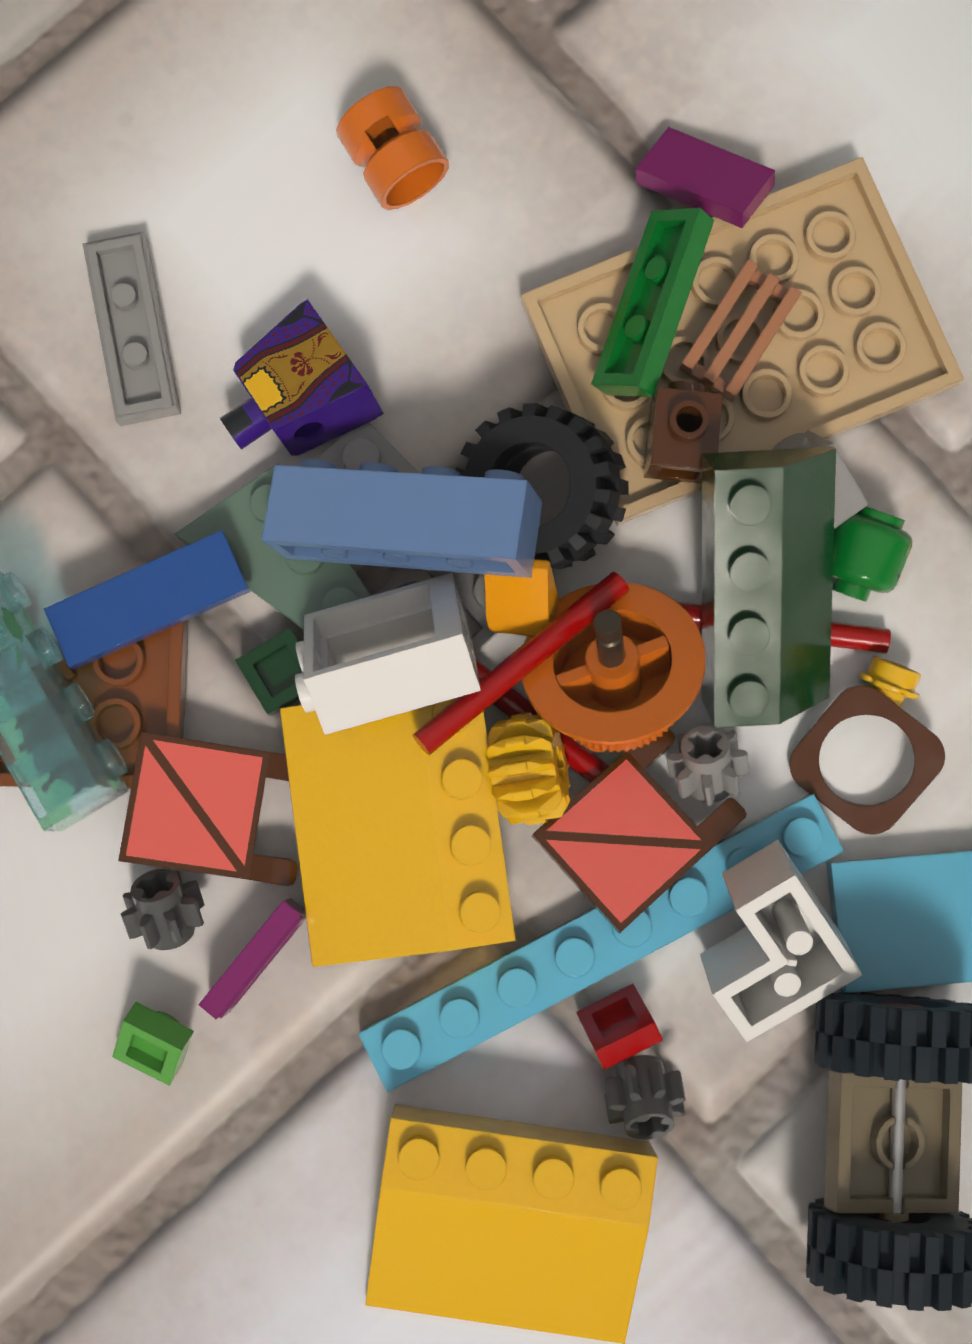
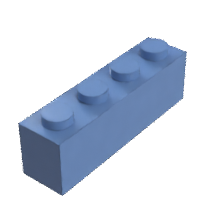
[261,459,543,578]

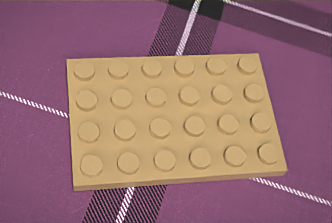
[521,157,964,526]

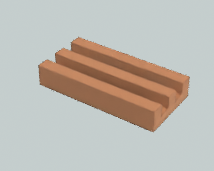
[679,259,802,402]

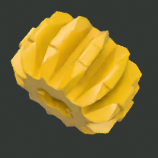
[486,712,571,826]

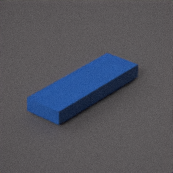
[44,530,251,670]

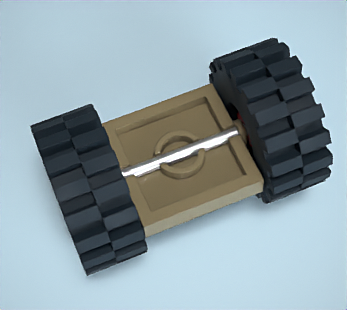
[806,992,972,1311]

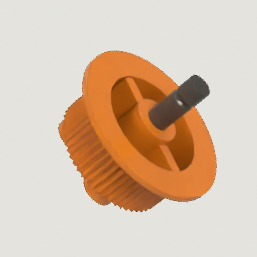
[522,583,706,753]

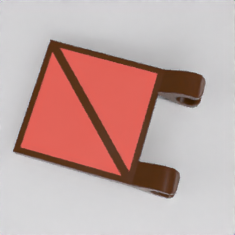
[532,728,747,933]
[118,731,298,886]

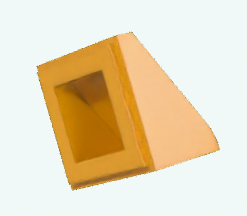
[484,559,559,636]

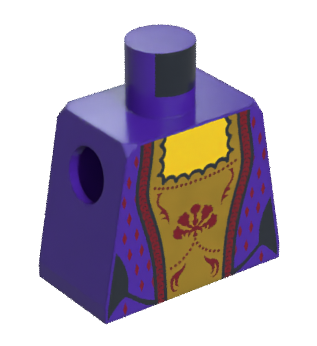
[220,299,384,456]

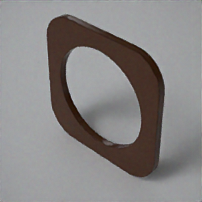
[790,685,945,835]

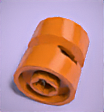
[336,86,449,210]

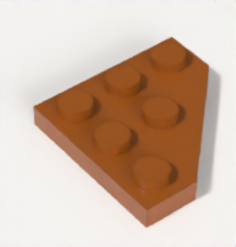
[0,620,188,789]

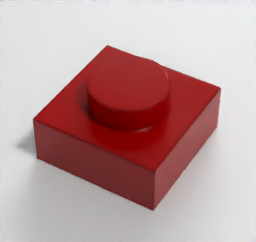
[576,984,663,1070]

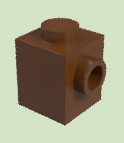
[643,381,723,484]

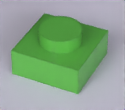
[112,1002,194,1086]

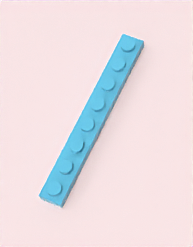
[358,794,844,1093]

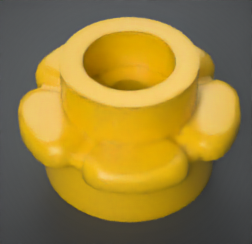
[859,656,922,707]

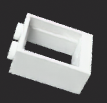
[295,573,481,735]

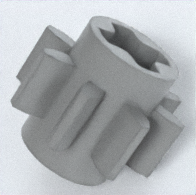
[666,723,750,806]

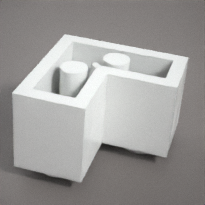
[700,840,862,1042]

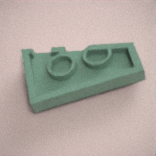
[175,463,372,630]

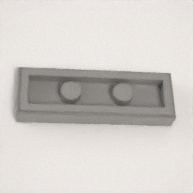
[82,232,181,426]

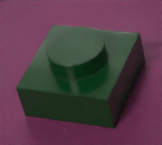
[235,627,303,716]

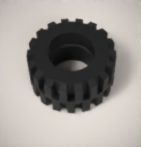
[455,403,629,569]

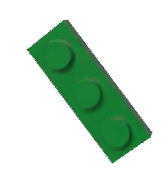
[591,208,714,397]

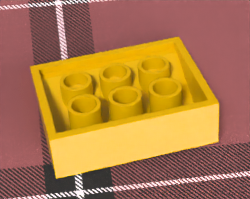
[280,697,516,967]
[365,1104,658,1344]

